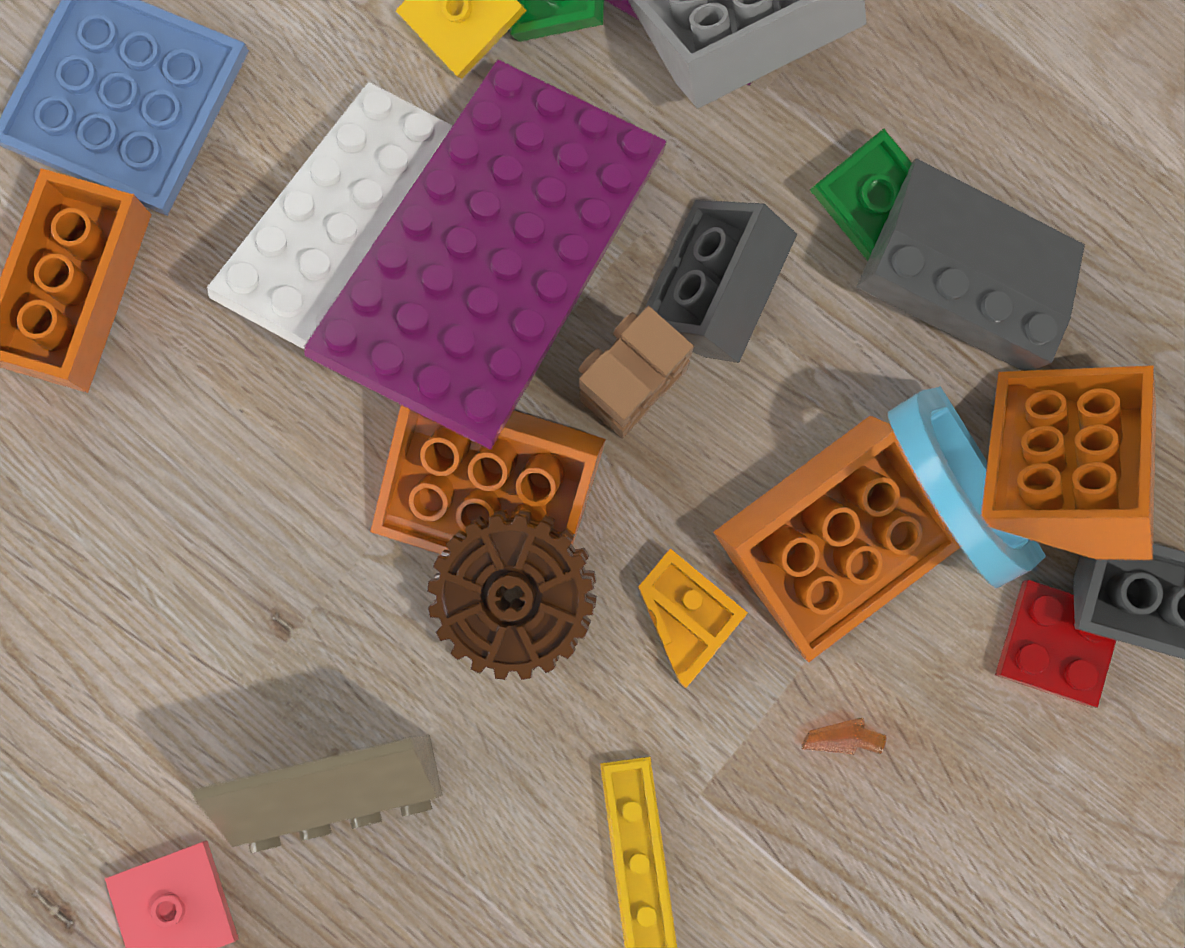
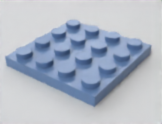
[0,0,249,216]

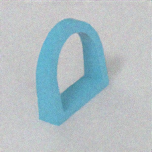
[888,386,1046,589]

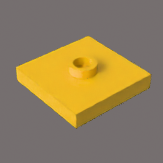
[395,0,527,79]

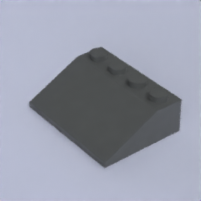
[856,158,1085,371]

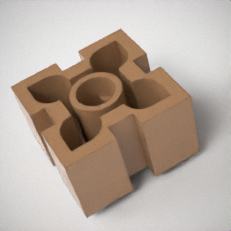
[578,305,694,439]

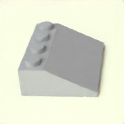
[628,0,867,109]

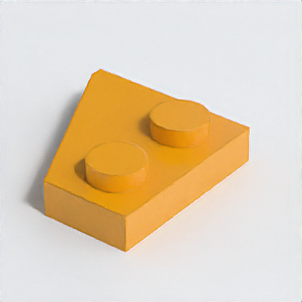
[638,548,748,688]

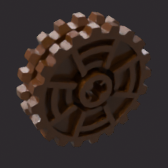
[427,509,597,680]

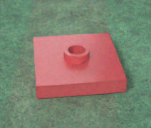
[105,841,239,948]

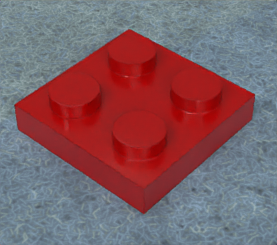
[995,580,1117,708]

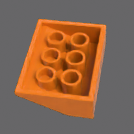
[981,365,1156,560]
[370,405,606,554]
[713,415,961,662]

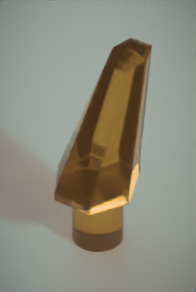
[801,717,886,755]

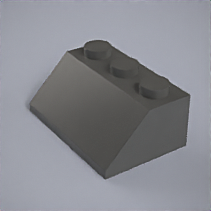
[644,200,797,363]
[1073,543,1185,660]

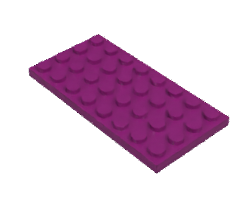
[304,59,667,450]

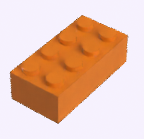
[0,168,152,393]

